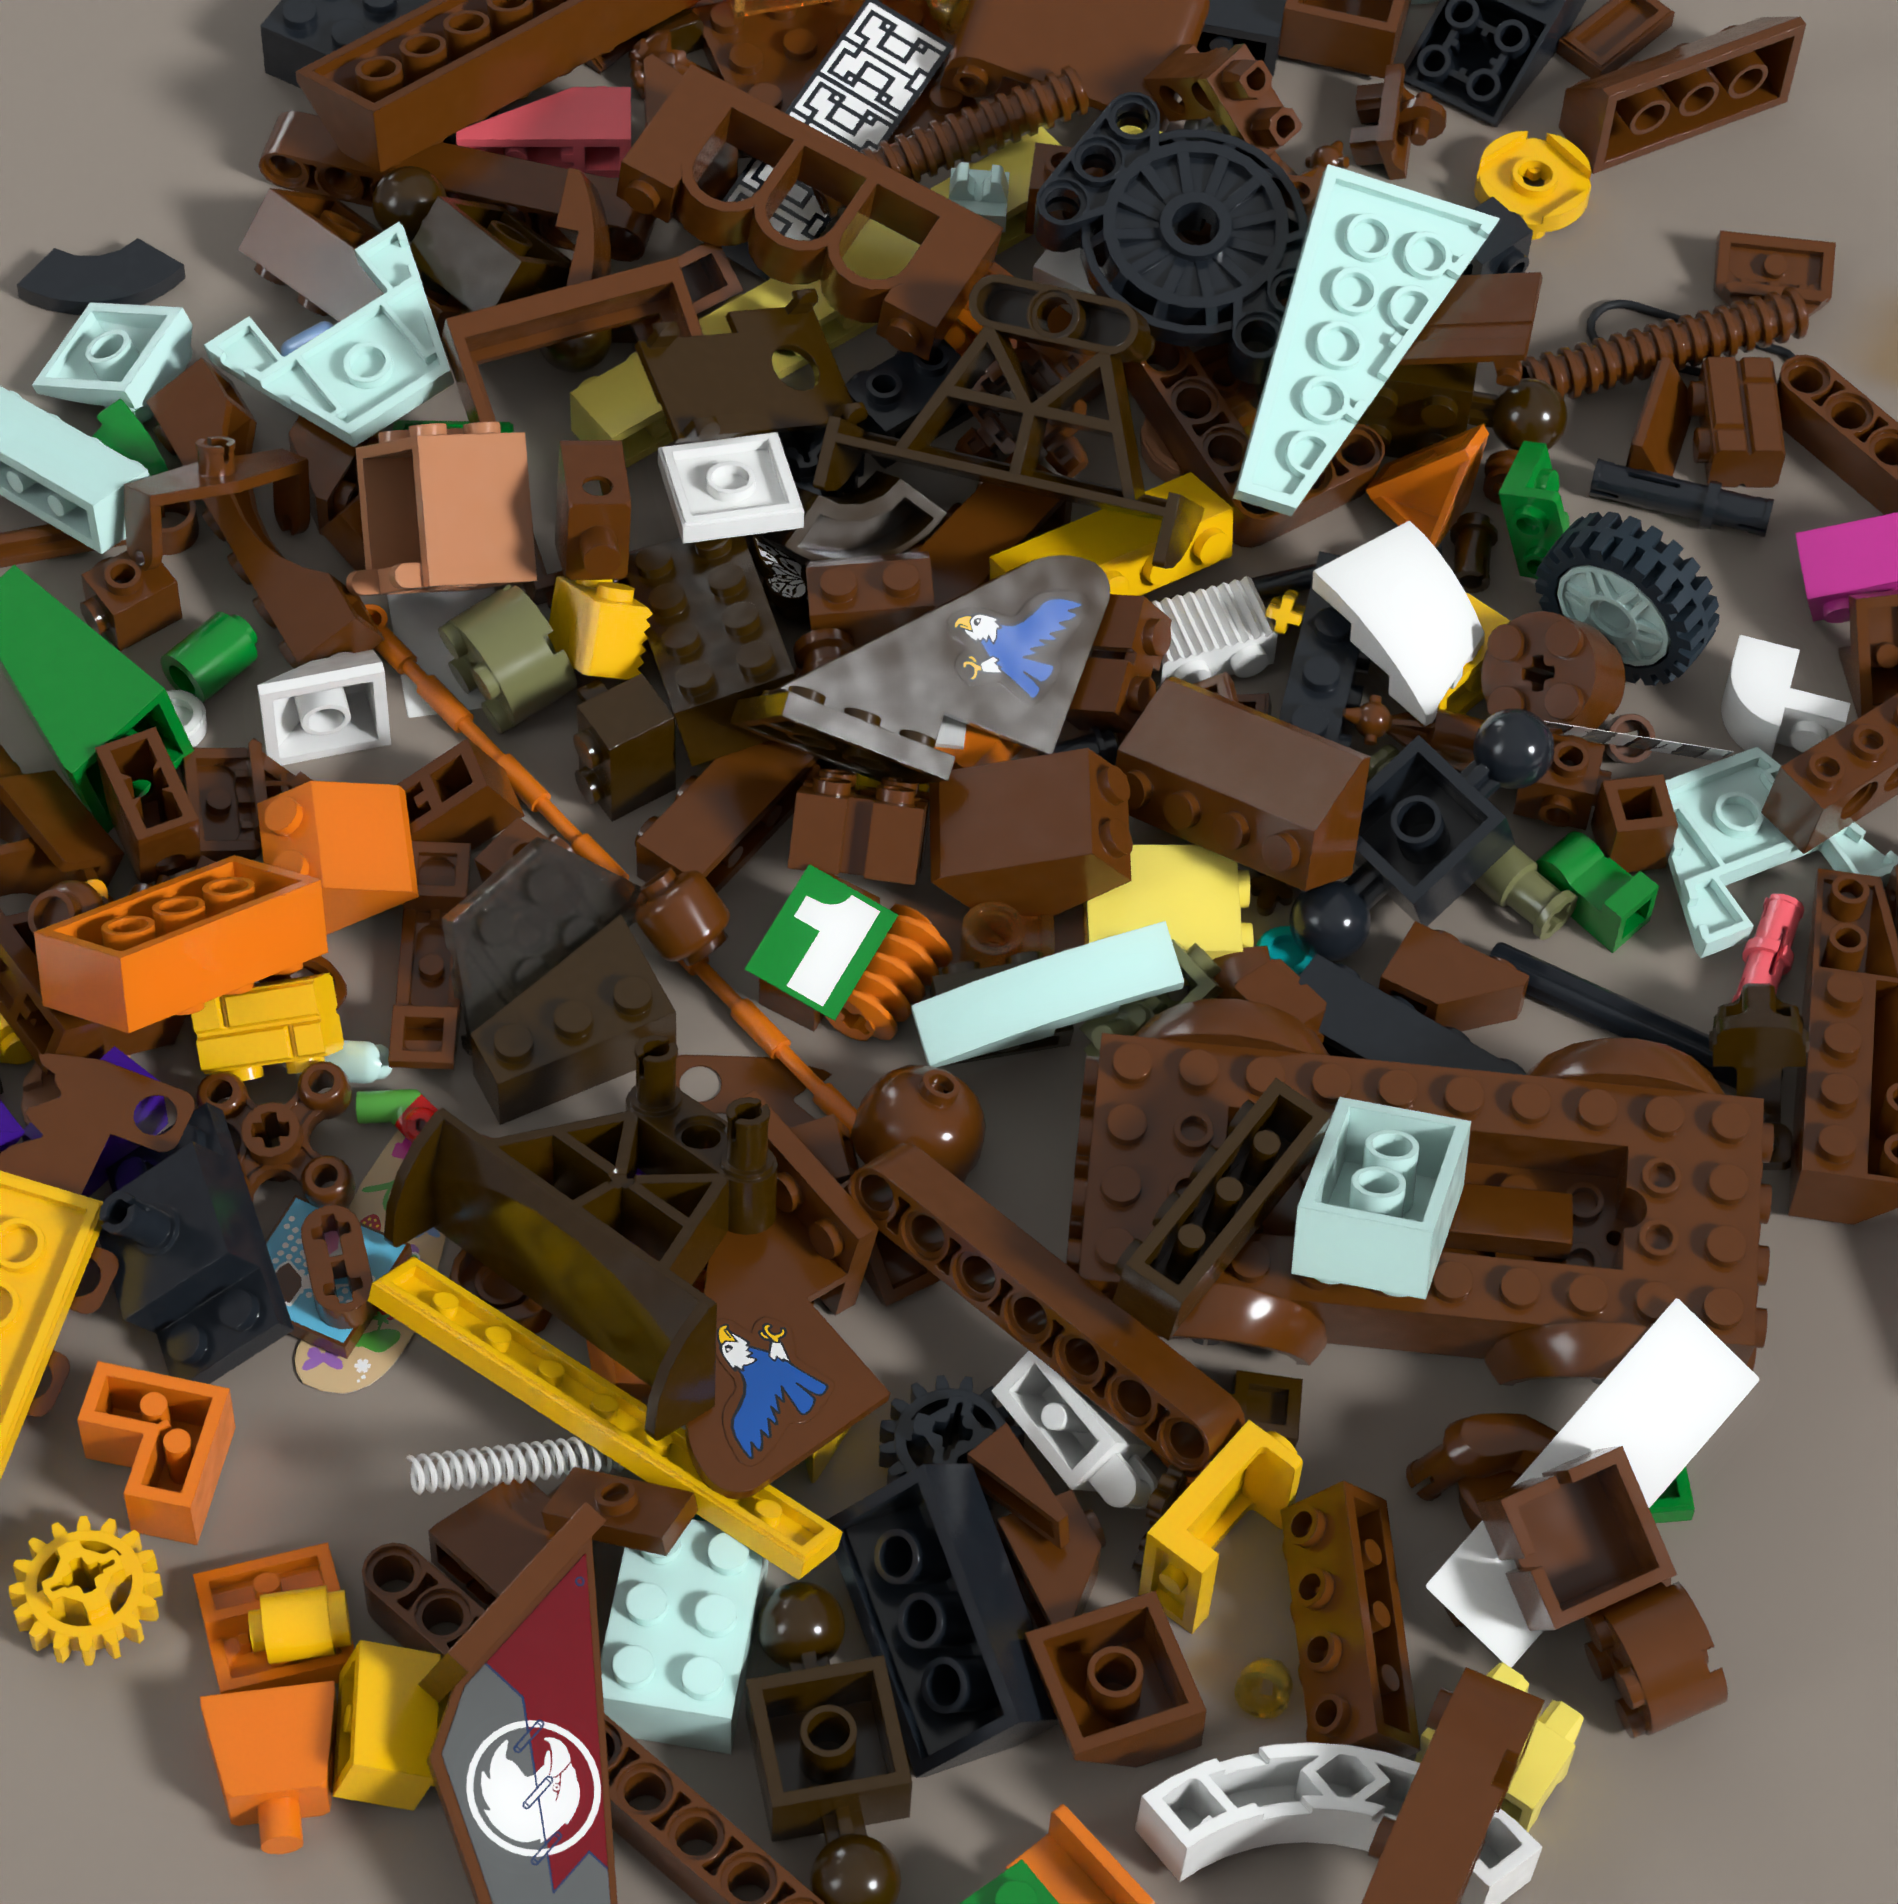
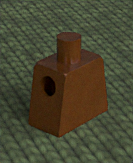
[555,440,631,580]
[95,727,201,883]
[428,1474,563,1610]

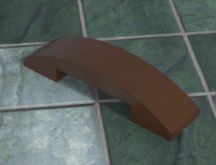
[388,841,471,1070]

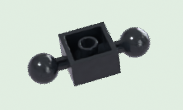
[1289,708,1555,962]

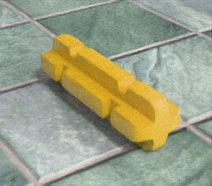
[1265,589,1306,634]

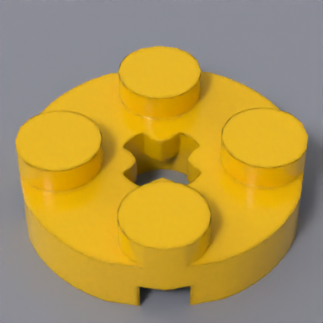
[1474,131,1591,240]

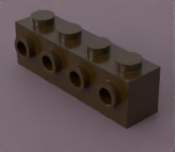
[1112,1078,1332,1341]

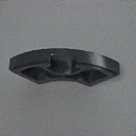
[17,238,186,315]

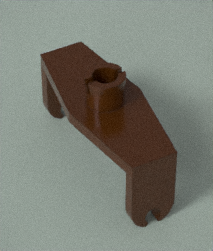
[123,436,310,571]

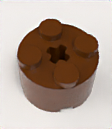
[1481,611,1625,736]
[1584,1578,1728,1739]

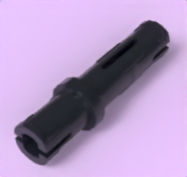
[1589,458,1774,537]

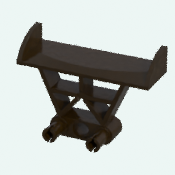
[813,274,1204,569]
[384,1035,777,1441]

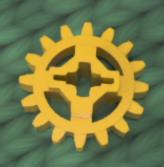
[9,1516,163,1666]

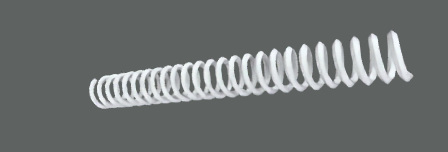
[406,1425,685,1495]

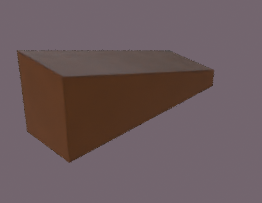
[967,1423,1070,1549]

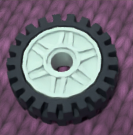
[1535,512,1720,686]

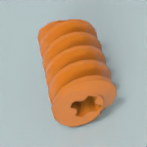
[825,903,953,1041]

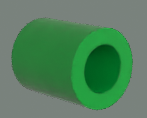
[160,612,258,703]

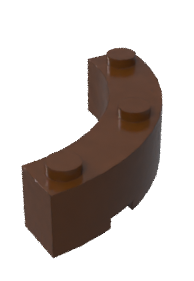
[1361,1667,1545,1904]

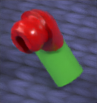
[356,1089,438,1143]

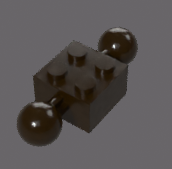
[372,166,613,372]
[1254,349,1568,458]
[745,1581,912,1904]

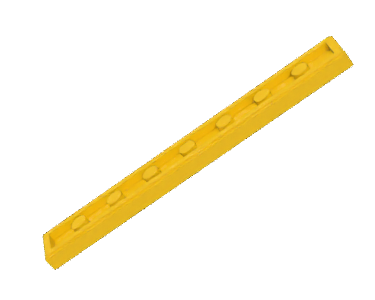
[368,1256,843,1580]

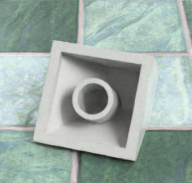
[257,649,391,766]

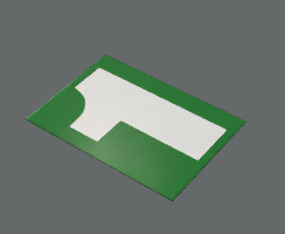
[745,864,898,1021]

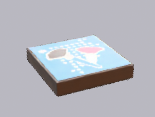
[265,1195,412,1359]

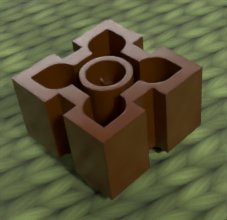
[787,768,930,885]

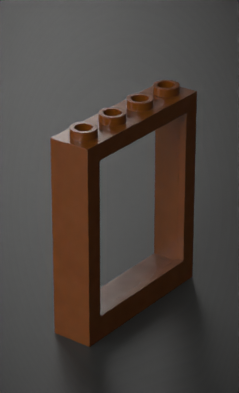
[441,257,764,609]

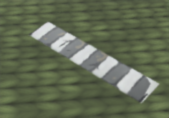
[1544,721,1734,761]

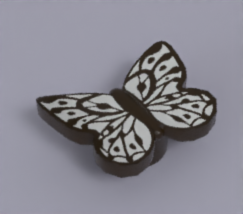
[750,535,810,625]

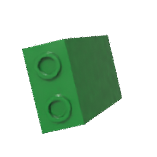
[0,565,194,833]

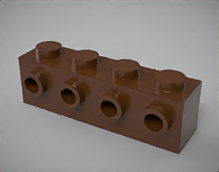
[1280,1480,1421,1758]

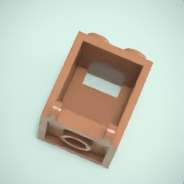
[346,422,537,596]

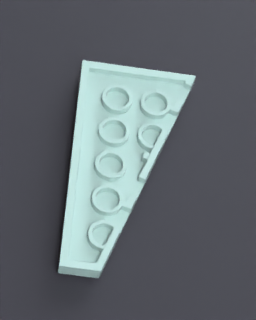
[1233,164,1500,516]

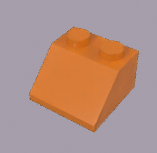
[257,781,419,935]

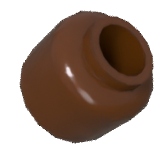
[635,867,730,966]

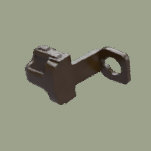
[1709,983,1810,1170]

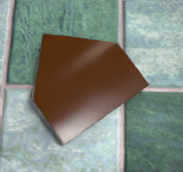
[1713,230,1836,344]
[181,738,313,862]

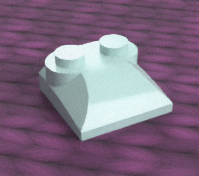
[32,302,193,423]

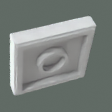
[658,432,804,544]

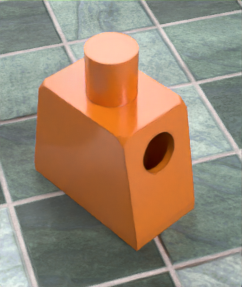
[200,1681,338,1854]

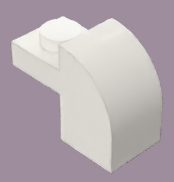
[1721,635,1851,757]

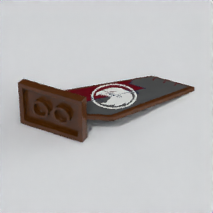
[418,1501,618,1904]

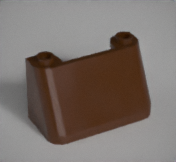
[940,0,1210,133]

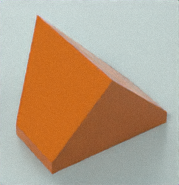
[1365,423,1489,549]

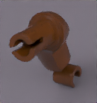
[1406,1413,1559,1501]

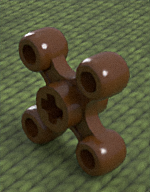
[196,1061,356,1208]

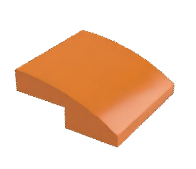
[193,1542,355,1694]

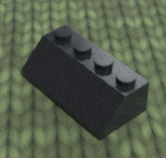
[826,1464,1059,1778]

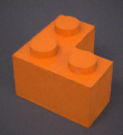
[77,1361,236,1545]

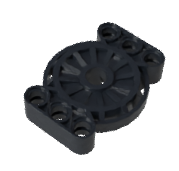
[1033,92,1308,384]

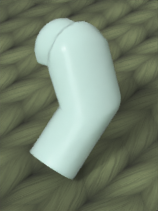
[324,1040,393,1084]

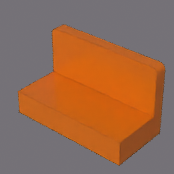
[1006,1804,1156,1904]

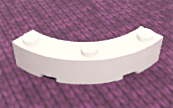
[1135,1742,1543,1904]

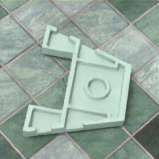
[204,222,454,447]
[1665,747,1898,958]

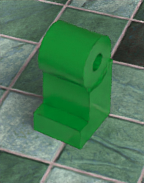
[1535,831,1659,953]

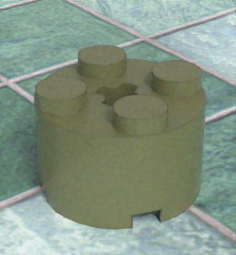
[438,584,577,734]

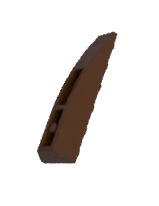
[1788,868,1898,1225]

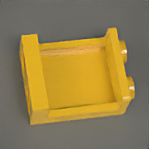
[1138,1420,1303,1634]

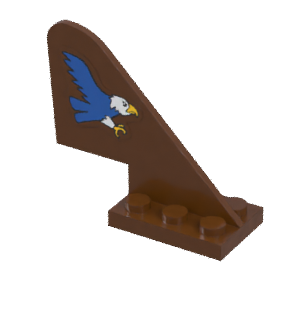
[685,1090,891,1499]

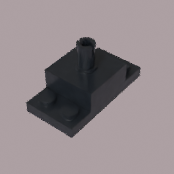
[98,1102,294,1384]

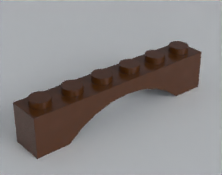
[146,358,385,669]

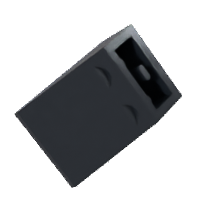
[1404,0,1586,128]

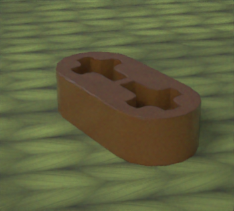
[301,1205,375,1329]

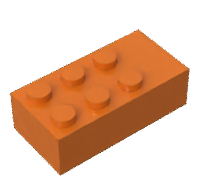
[34,855,328,1033]

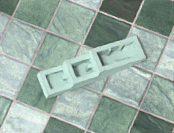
[911,921,1184,1067]

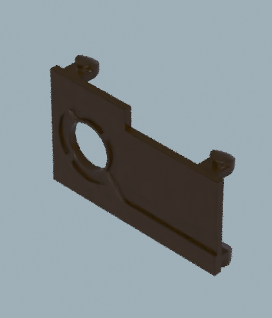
[634,289,868,443]

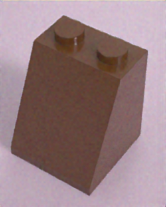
[929,748,1133,935]

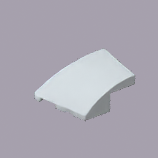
[1312,521,1485,726]

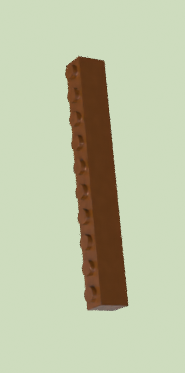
[635,451,1072,893]

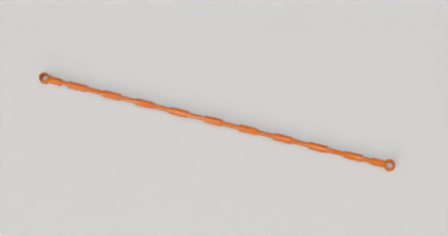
[365,604,1210,1488]

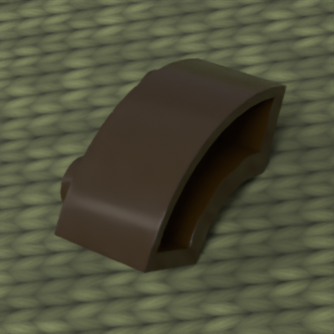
[763,471,947,560]

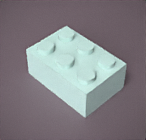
[1291,1097,1471,1299]
[600,1519,768,1754]

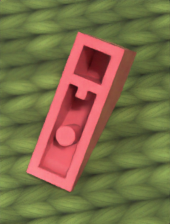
[456,86,632,178]

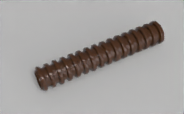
[812,65,1089,218]
[1521,286,1809,399]

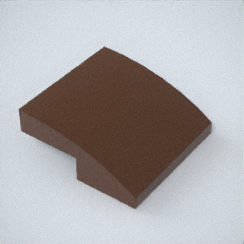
[556,168,611,286]

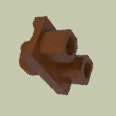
[1349,63,1447,180]

